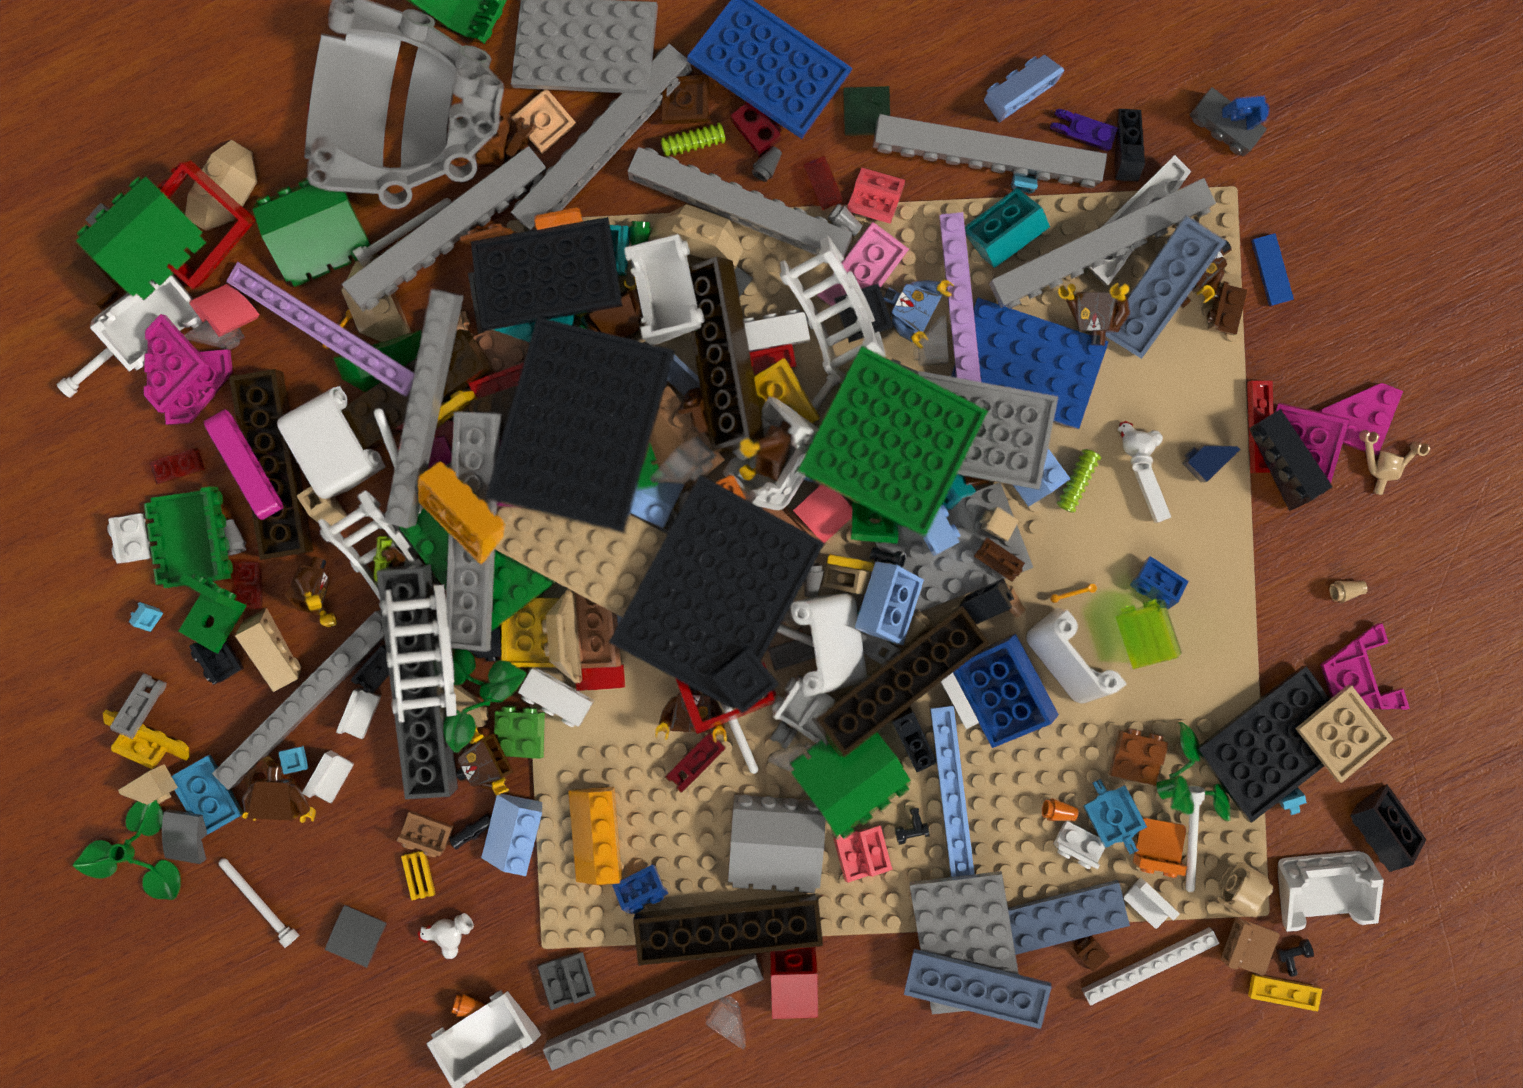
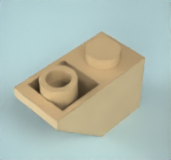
[297,486,347,526]
[980,507,1019,541]

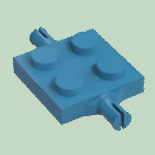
[1083,779,1147,855]

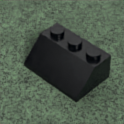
[1350,784,1426,872]

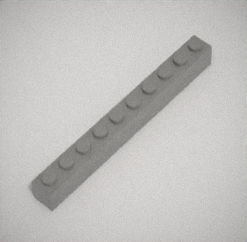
[511,44,693,231]
[872,114,1107,188]
[342,146,546,311]
[627,147,852,263]
[989,178,1216,309]
[385,290,463,528]
[212,610,385,790]
[543,953,764,1071]

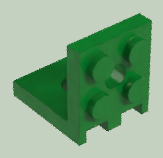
[851,501,899,544]
[178,573,247,653]

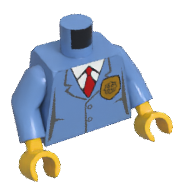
[883,280,954,349]

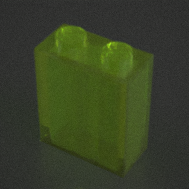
[1115,599,1182,669]

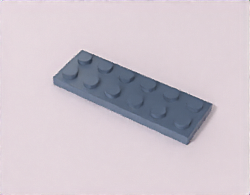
[1106,215,1226,359]
[1008,880,1130,955]
[904,949,1052,1029]

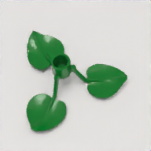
[443,648,527,753]
[1156,722,1231,822]
[73,800,181,900]

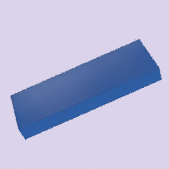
[1251,233,1294,307]

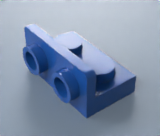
[1222,96,1269,130]
[1130,556,1189,610]
[612,864,668,914]

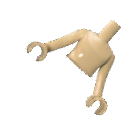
[1359,430,1430,495]

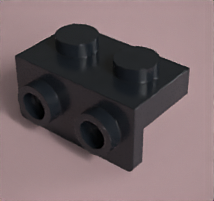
[189,640,244,685]

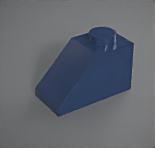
[1182,446,1240,483]

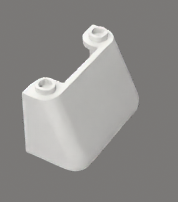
[624,234,704,345]
[90,274,202,371]
[277,386,385,499]
[723,397,819,510]
[791,593,867,696]
[1026,607,1127,703]
[1278,851,1384,932]
[427,990,541,1088]

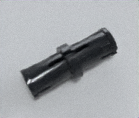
[449,812,491,850]

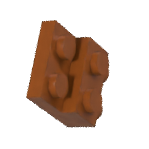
[1109,728,1169,786]

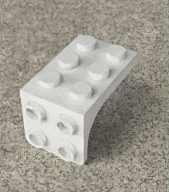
[772,675,835,746]

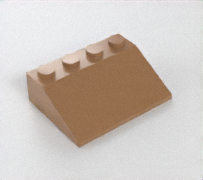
[650,386,725,495]

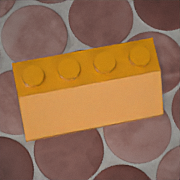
[418,462,504,565]
[568,786,622,885]

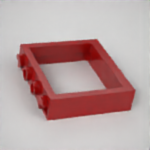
[157,161,256,290]
[675,661,777,734]

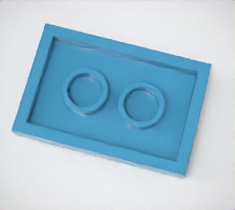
[172,754,244,834]

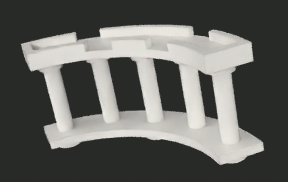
[780,236,886,381]
[318,491,440,608]
[382,585,456,722]

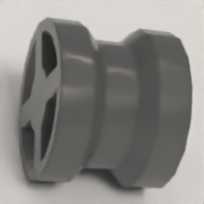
[770,721,798,749]

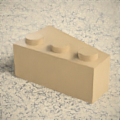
[235,608,301,692]

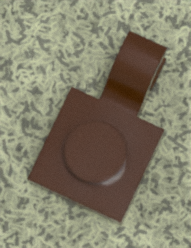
[505,117,535,158]

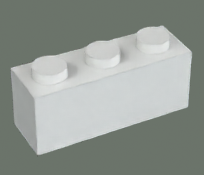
[744,309,810,352]
[518,667,595,727]

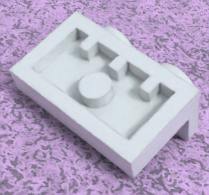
[107,513,151,563]
[1053,821,1105,869]

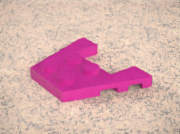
[1320,623,1410,710]

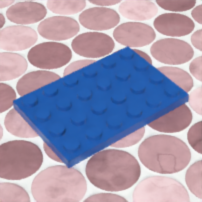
[687,0,852,139]
[950,298,1109,429]

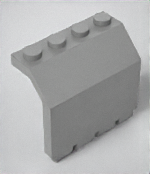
[728,795,826,893]

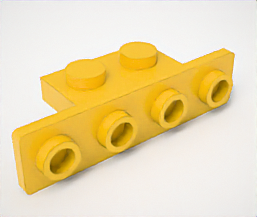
[103,710,189,769]

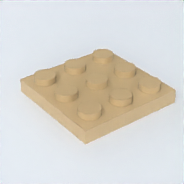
[1296,685,1393,783]

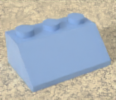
[984,55,1064,123]
[1013,448,1070,507]
[631,474,684,528]
[923,504,960,557]
[855,562,924,645]
[481,794,542,876]

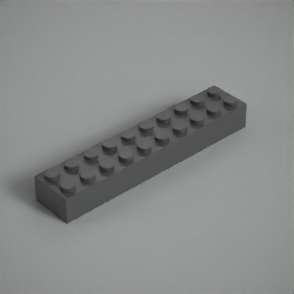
[376,564,458,799]

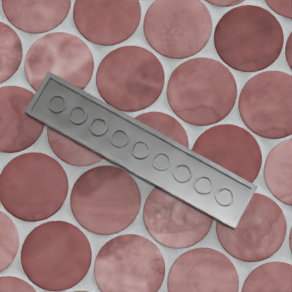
[446,412,501,651]

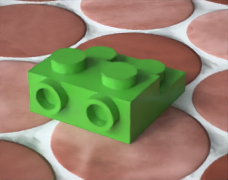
[494,706,545,759]

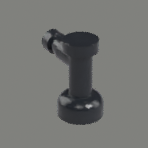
[870,547,906,568]
[895,808,930,845]
[1276,939,1314,977]

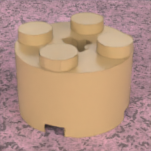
[1217,862,1273,918]

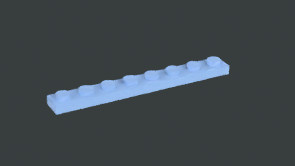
[930,705,974,877]

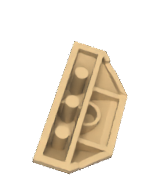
[185,140,257,231]
[648,204,743,270]
[341,253,412,342]
[543,589,582,683]

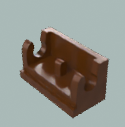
[65,253,118,310]

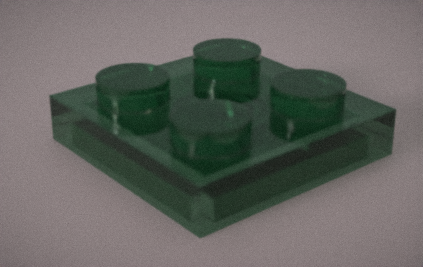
[843,86,890,136]

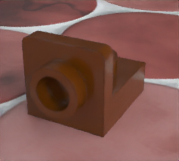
[1073,936,1110,971]

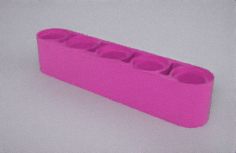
[204,409,283,520]

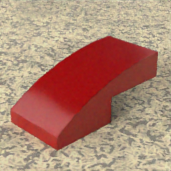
[576,664,625,691]

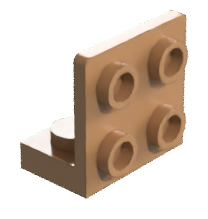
[1220,917,1280,976]

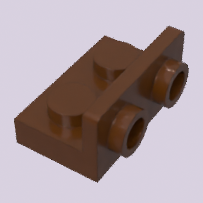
[1206,281,1247,335]
[678,387,708,433]

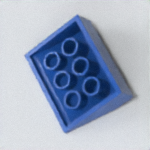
[953,634,1059,748]

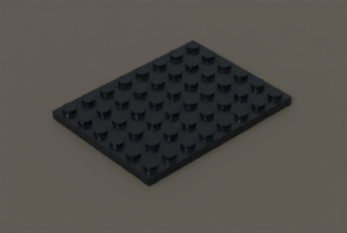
[485,317,675,534]
[609,475,825,709]

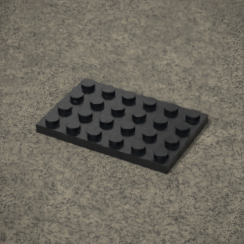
[471,217,623,331]
[1196,666,1330,823]

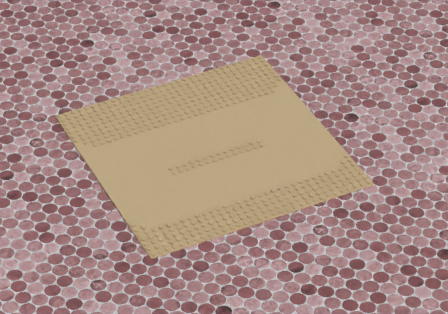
[507,186,1269,949]

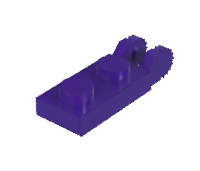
[1050,109,1118,151]

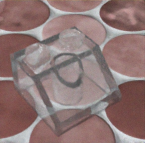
[650,436,717,484]

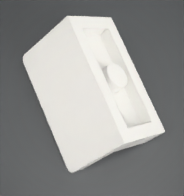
[336,687,381,739]
[302,750,354,803]
[1123,877,1179,928]

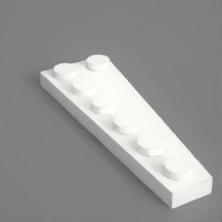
[1087,155,1191,286]

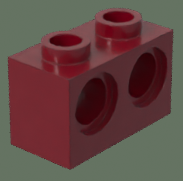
[731,102,781,157]

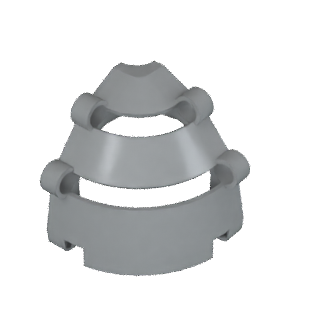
[304,0,504,209]

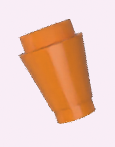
[1042,798,1078,821]
[451,994,486,1017]

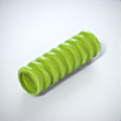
[661,123,726,157]
[1056,449,1101,513]

